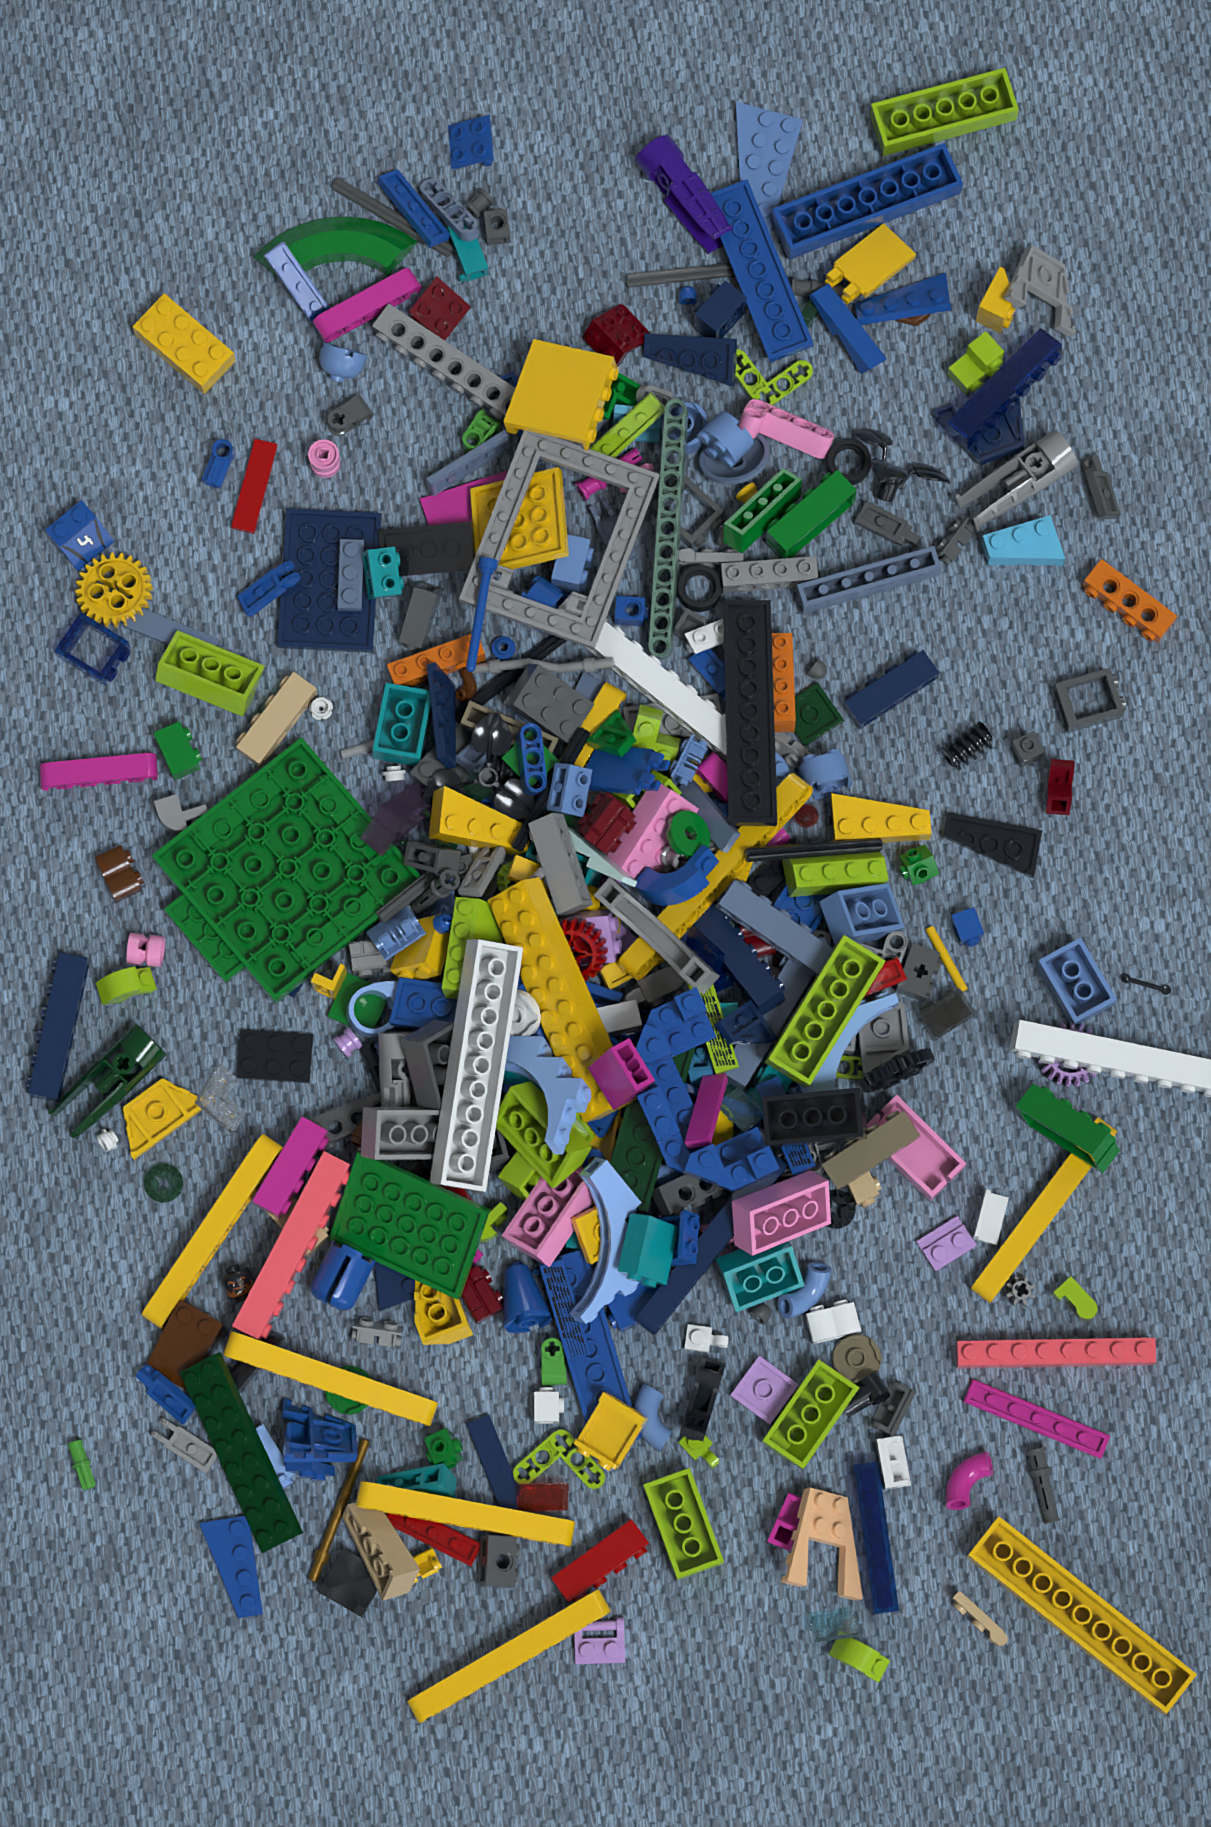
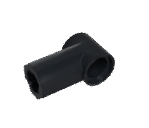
[844,1373,890,1418]

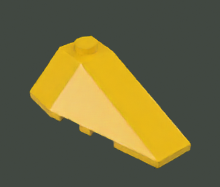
[414,1280,473,1345]

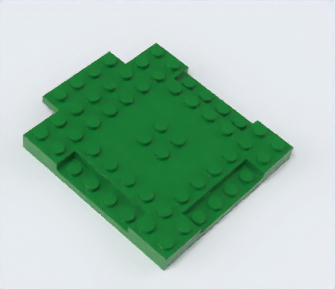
[152,737,421,1005]

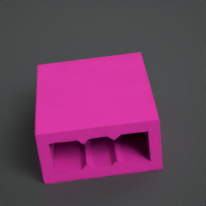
[588,1038,655,1110]

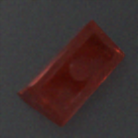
[517,1483,569,1511]

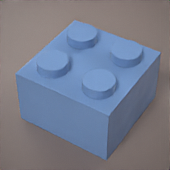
[551,534,594,595]

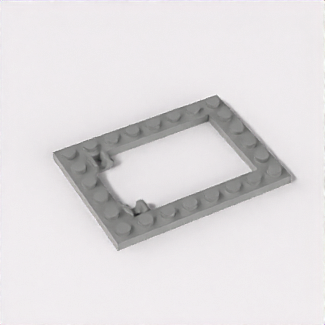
[459,430,660,650]

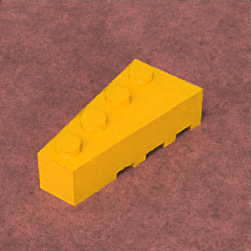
[429,786,530,855]
[830,793,932,843]

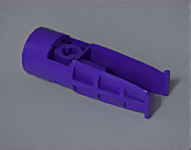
[635,134,733,254]

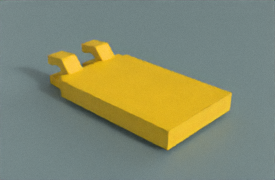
[824,223,916,304]

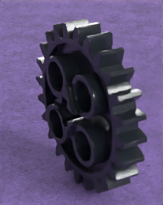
[859,1048,935,1093]

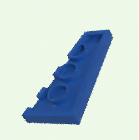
[855,273,951,325]
[199,1516,263,1618]

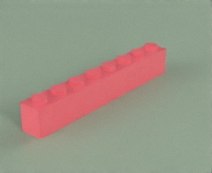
[232,1151,351,1341]
[956,1338,1156,1369]

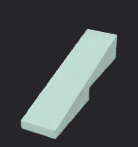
[567,826,637,887]

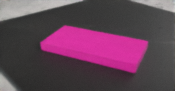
[420,470,508,526]

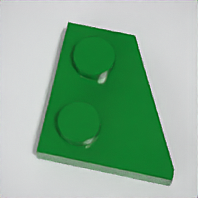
[586,710,637,757]

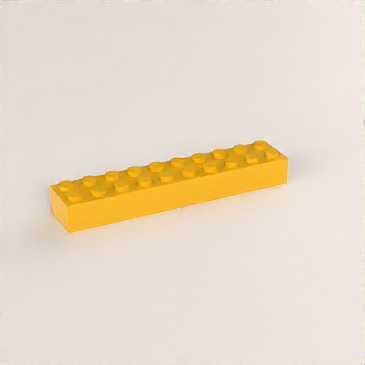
[488,877,636,1123]
[966,1516,1197,1715]

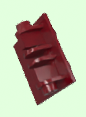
[408,276,471,341]

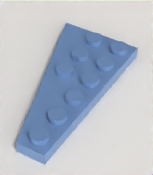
[736,102,803,233]

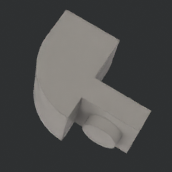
[154,794,208,835]

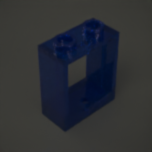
[54,612,131,686]

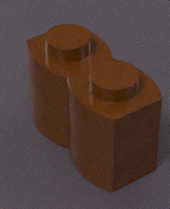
[95,845,144,903]

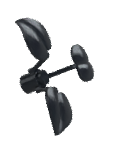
[853,428,951,502]
[423,713,535,819]

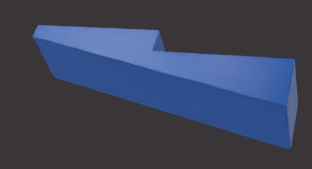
[809,283,887,374]

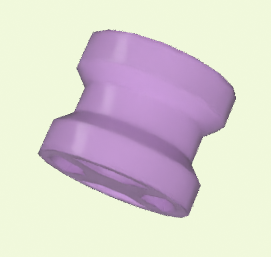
[333,1027,363,1058]

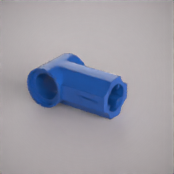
[201,439,235,489]

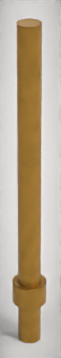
[308,1439,370,1582]

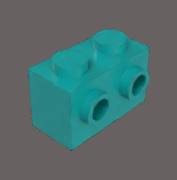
[362,547,404,600]

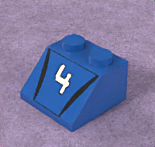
[45,500,114,572]

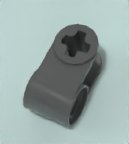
[328,395,374,436]

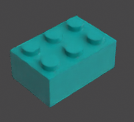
[372,683,431,766]
[716,1241,805,1312]

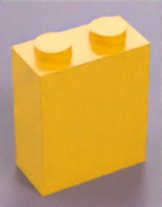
[390,914,450,980]

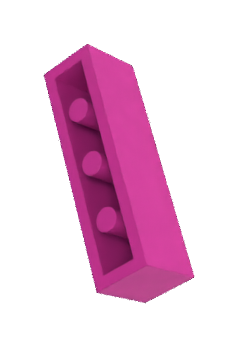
[252,1116,330,1219]

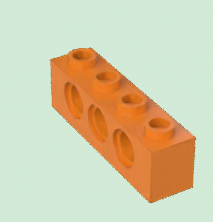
[1082,559,1177,643]
[772,633,796,733]
[387,634,486,687]

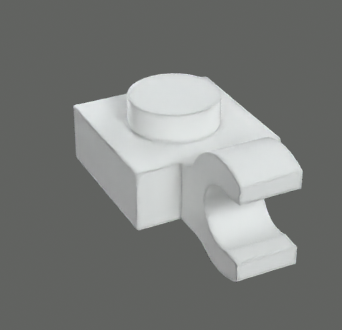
[684,1324,729,1353]

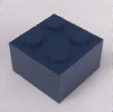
[693,280,747,338]

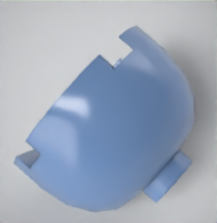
[319,342,368,383]

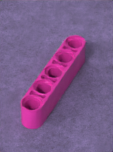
[312,268,422,343]
[696,752,791,846]
[39,753,158,791]

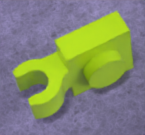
[678,1435,720,1469]

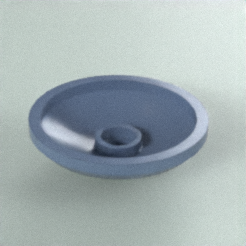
[700,433,770,485]

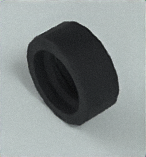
[826,438,871,485]
[677,564,722,612]

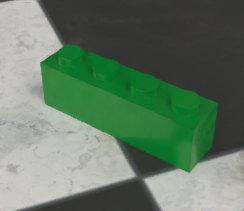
[723,468,802,554]

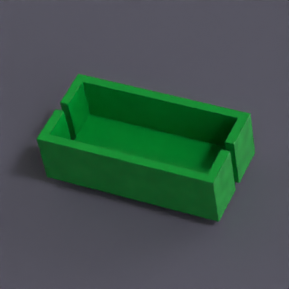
[766,470,857,559]
[1015,1084,1120,1174]

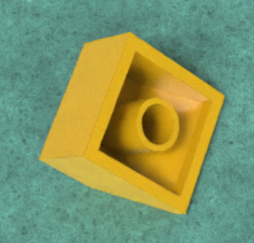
[976,267,1016,334]

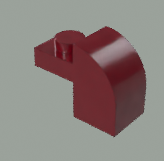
[1045,759,1075,815]

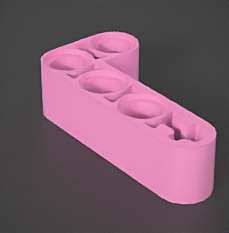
[738,399,834,459]

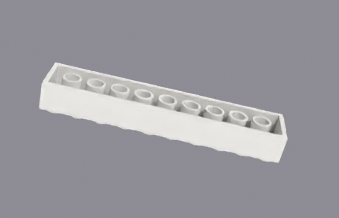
[430,939,523,1192]

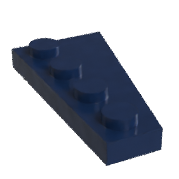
[427,662,456,769]
[375,1262,415,1312]

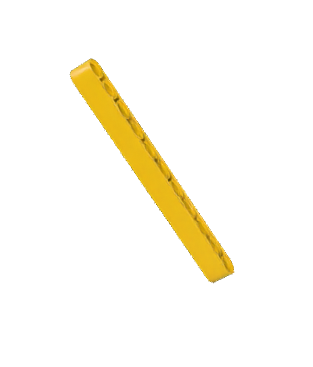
[618,773,813,981]

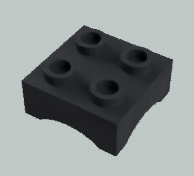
[318,1548,377,1617]

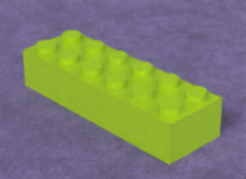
[870,68,1019,156]
[764,935,885,1088]

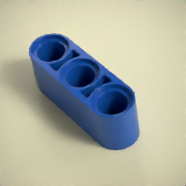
[516,723,547,796]

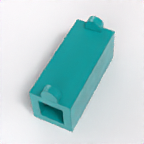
[446,218,489,282]

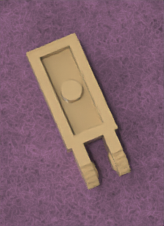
[951,1591,1008,1647]

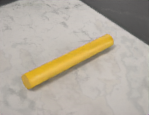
[925,926,968,993]

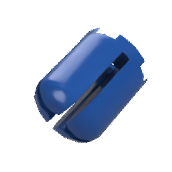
[310,1240,376,1310]

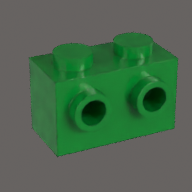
[154,721,203,781]

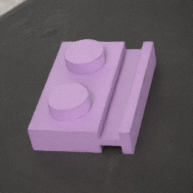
[916,1216,977,1272]

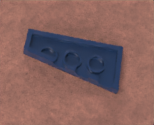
[644,333,737,387]

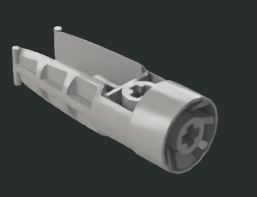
[956,430,1079,532]
[378,1031,418,1107]

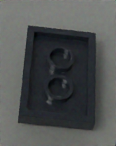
[236,1030,314,1084]

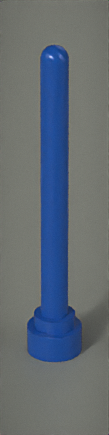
[466,557,498,672]

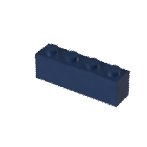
[843,650,939,730]

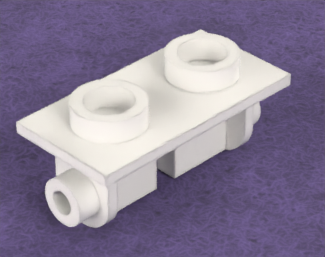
[684,619,723,654]

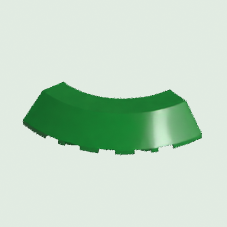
[253,216,418,278]

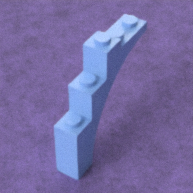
[796,992,899,1093]
[505,1036,591,1154]
[570,1157,642,1324]

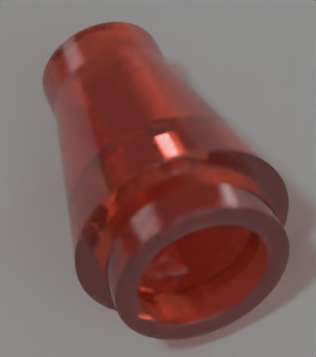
[795,804,819,828]

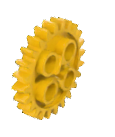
[75,552,153,628]

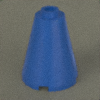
[503,1262,552,1333]

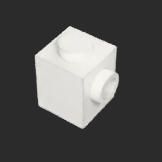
[534,1387,564,1424]

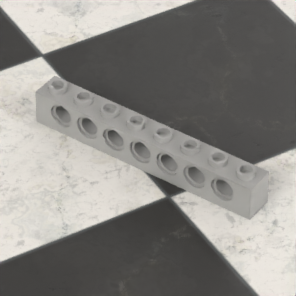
[372,303,524,433]

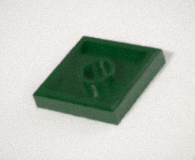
[794,682,844,747]

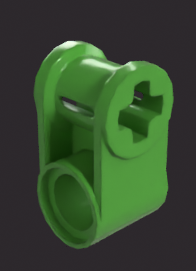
[462,409,502,453]
[541,1338,567,1386]

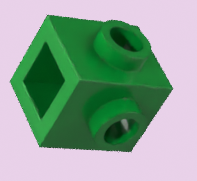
[899,844,939,886]
[424,1428,464,1469]

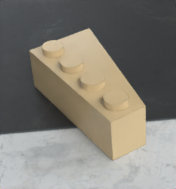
[342,1502,420,1601]

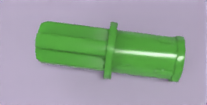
[67,1440,96,1490]

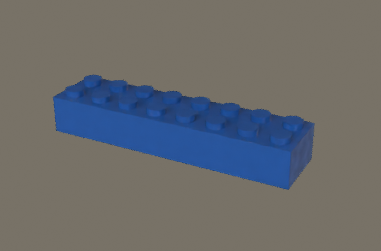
[771,143,963,260]

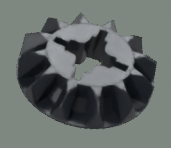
[827,1190,856,1229]

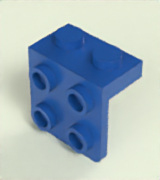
[284,1422,335,1481]

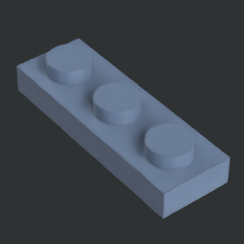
[338,539,364,611]

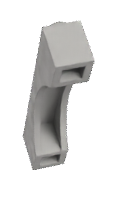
[594,877,720,994]

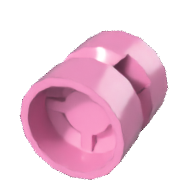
[308,439,340,478]
[126,933,165,967]

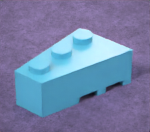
[981,515,1065,566]

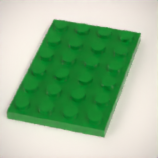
[329,1150,490,1299]

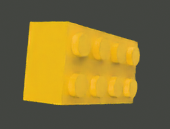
[132,293,236,394]

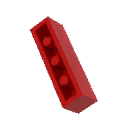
[551,1519,649,1604]

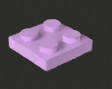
[730,1356,799,1425]

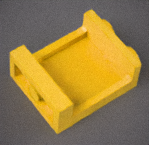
[573,1392,648,1471]

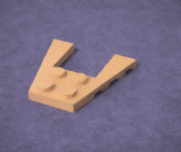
[781,1488,863,1601]

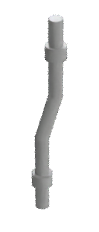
[472,657,615,674]

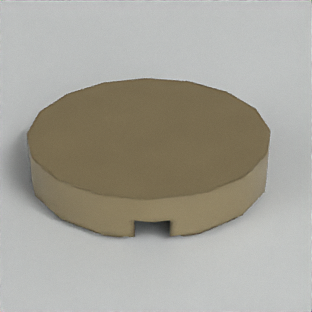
[832,1334,882,1384]

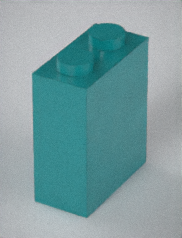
[618,1213,679,1288]

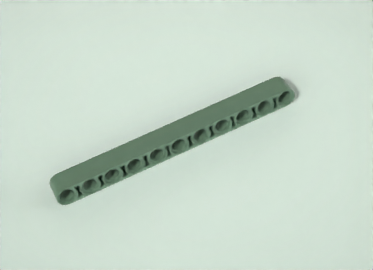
[649,399,688,660]

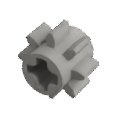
[1006,1276,1036,1307]

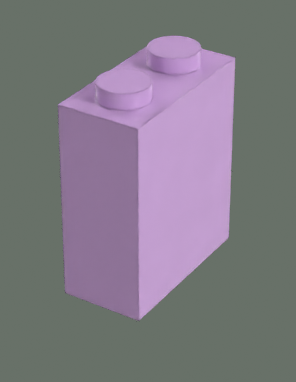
[556,909,623,965]

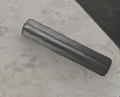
[376,871,437,923]

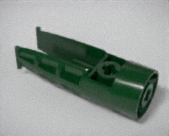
[48,1024,167,1140]

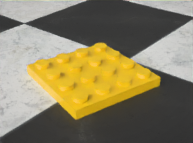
[470,467,569,574]

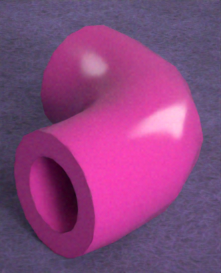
[945,1451,993,1510]

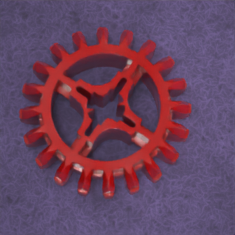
[560,917,608,981]

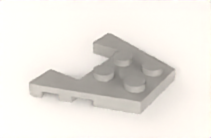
[1004,245,1076,337]

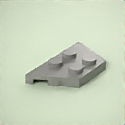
[858,993,909,1077]

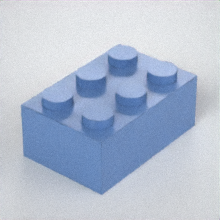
[819,883,905,945]
[1036,937,1117,1027]

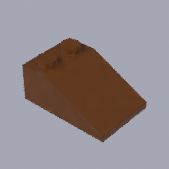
[147,1300,225,1390]

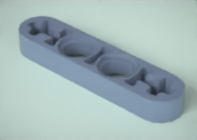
[420,178,480,241]

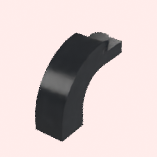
[679,1357,726,1442]

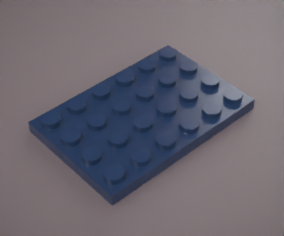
[277,508,382,653]

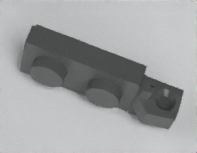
[1082,455,1121,519]
[854,501,920,548]

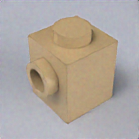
[847,1171,881,1208]

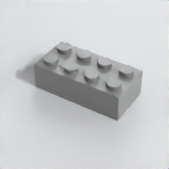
[361,1107,441,1160]

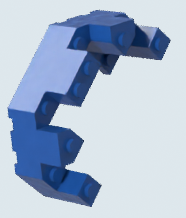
[636,987,780,1192]

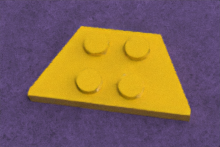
[123,1078,210,1160]

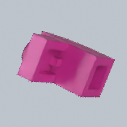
[767,1492,802,1551]

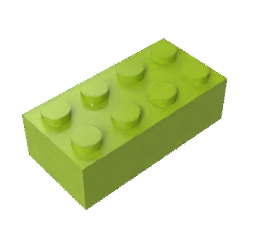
[643,1468,724,1581]

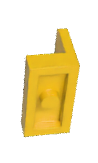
[311,964,347,1000]

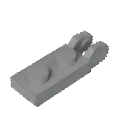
[678,548,743,568]
[458,847,506,898]
[150,1418,218,1474]

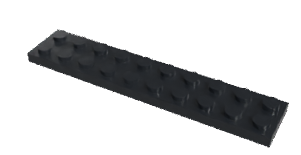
[722,600,777,826]

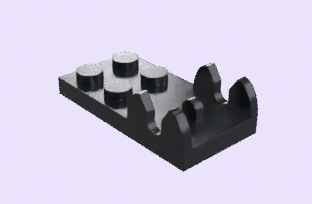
[378,522,475,577]

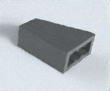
[399,581,444,650]

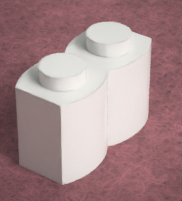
[805,1300,861,1345]

